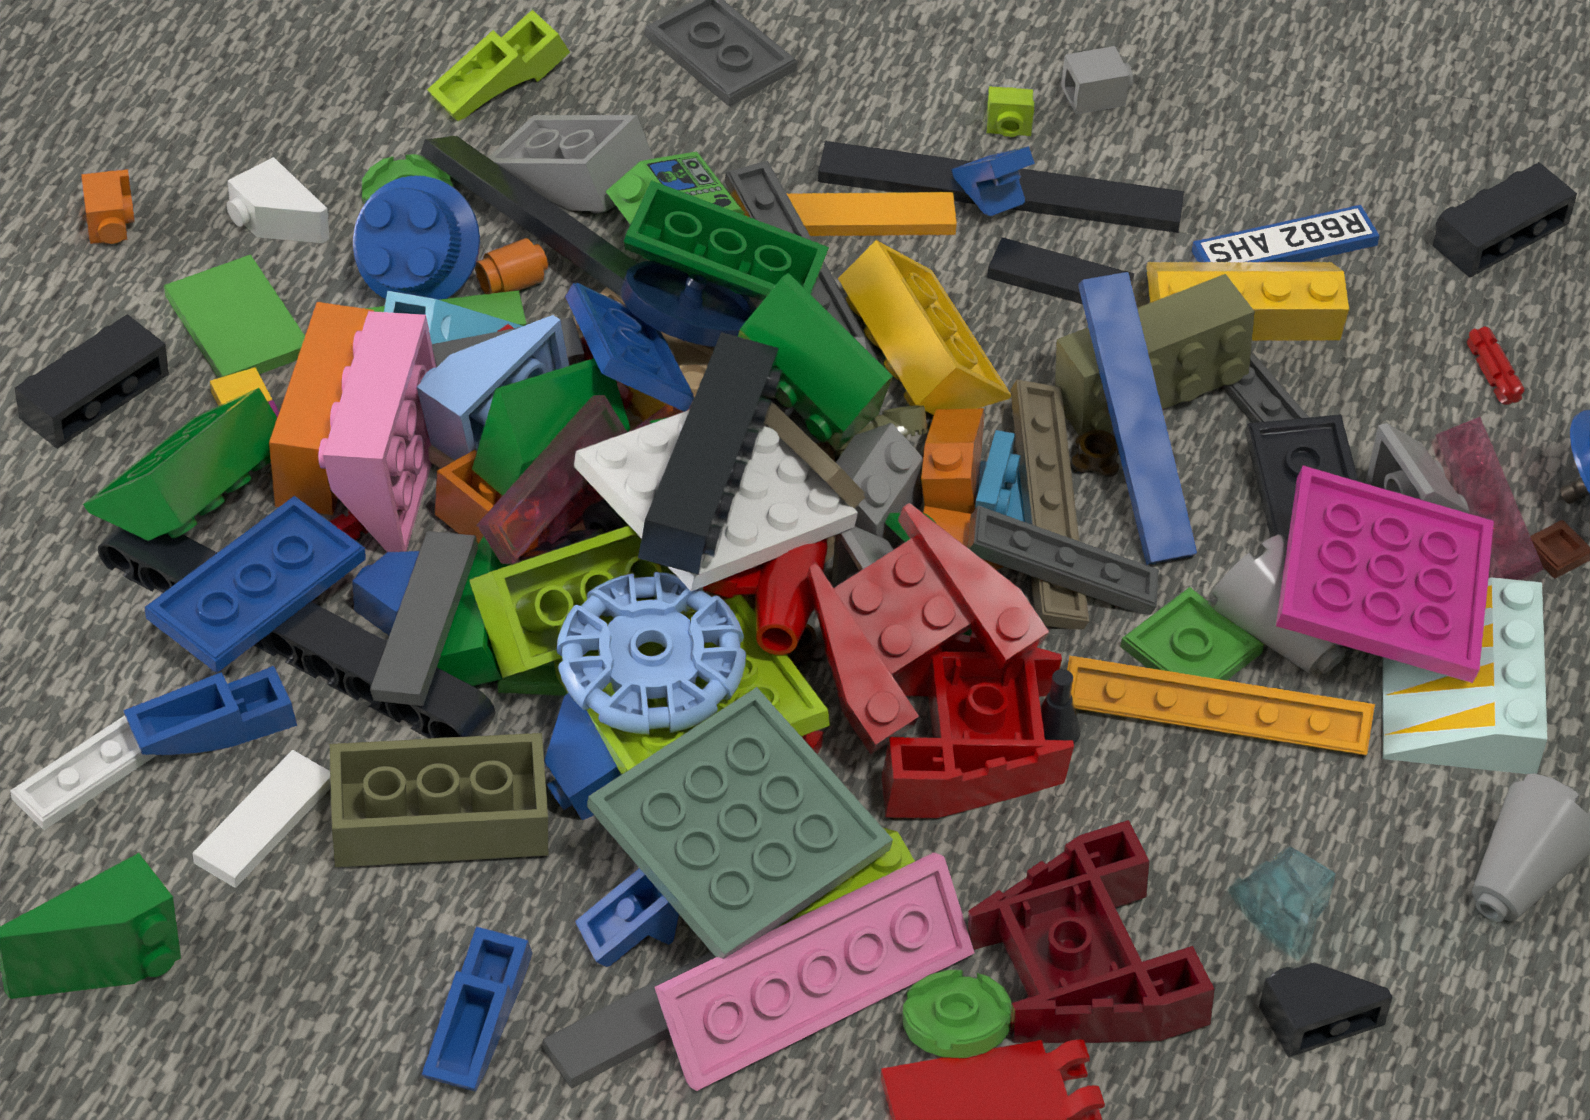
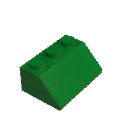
[738,273,893,451]
[472,358,630,503]

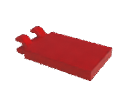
[881,1039,1105,1120]

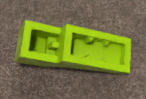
[427,10,571,121]

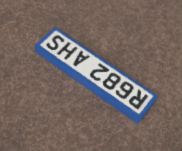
[1192,205,1380,262]

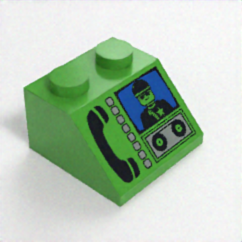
[606,151,745,224]

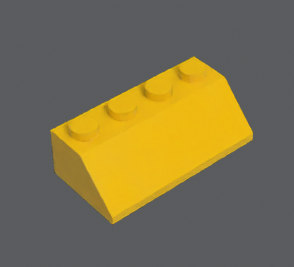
[838,240,1011,415]
[1146,262,1349,341]

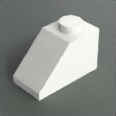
[227,157,330,243]

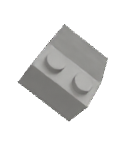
[488,115,654,214]

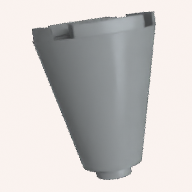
[1208,535,1345,674]
[1472,773,1590,922]

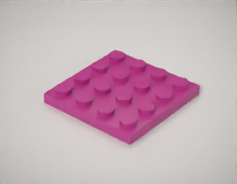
[1276,466,1494,683]

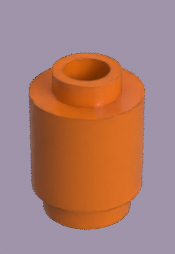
[475,238,548,294]

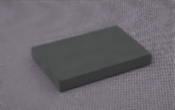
[645,0,798,107]

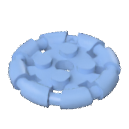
[557,572,746,734]

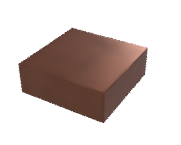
[1523,519,1590,579]

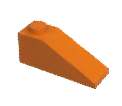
[921,408,985,514]

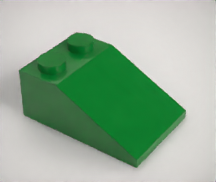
[0,853,181,999]

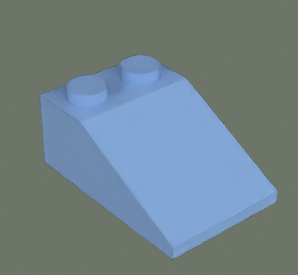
[416,315,569,460]

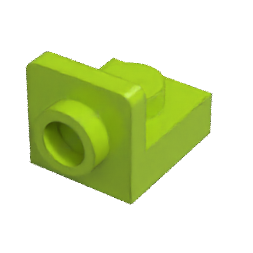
[986,86,1034,137]

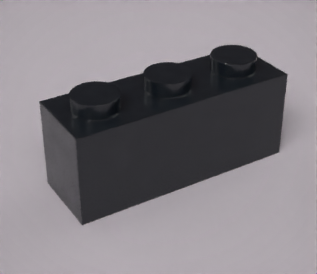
[1433,162,1577,278]
[14,314,169,449]

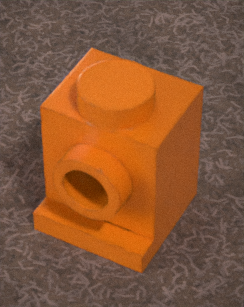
[81,169,135,244]

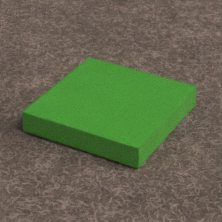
[1120,587,1264,681]

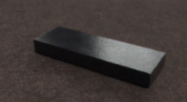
[987,237,1135,304]

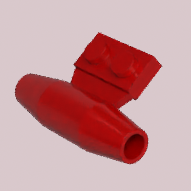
[703,538,828,655]

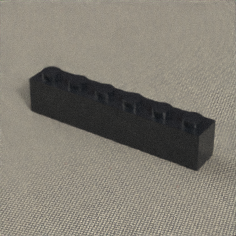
[638,332,783,575]

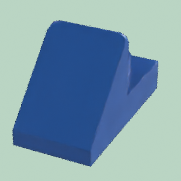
[951,146,1035,216]
[575,868,679,967]

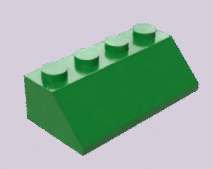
[624,180,829,301]
[83,388,277,541]

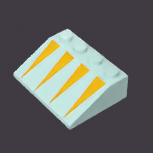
[1382,577,1547,774]

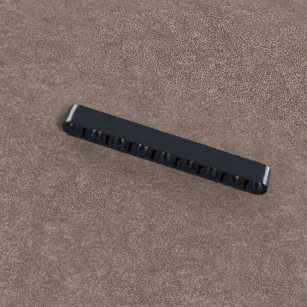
[98,527,496,739]

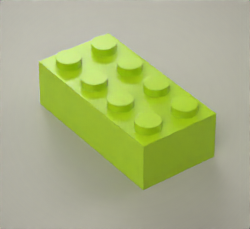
[469,526,695,678]

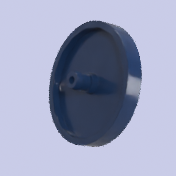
[621,261,757,347]

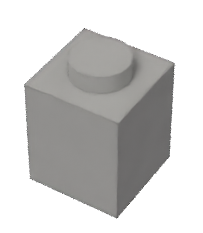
[1061,46,1133,114]

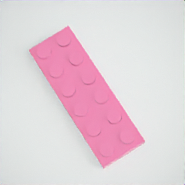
[654,853,975,1091]

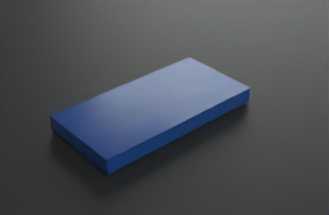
[565,283,694,412]
[145,496,366,673]

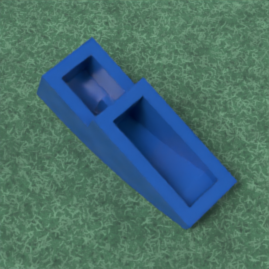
[123,666,297,755]
[422,926,533,1092]

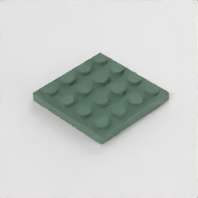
[587,687,893,959]

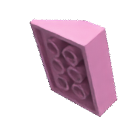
[319,311,436,552]

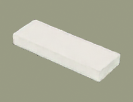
[10,715,157,830]
[193,750,331,888]

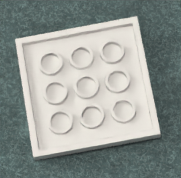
[574,410,858,591]

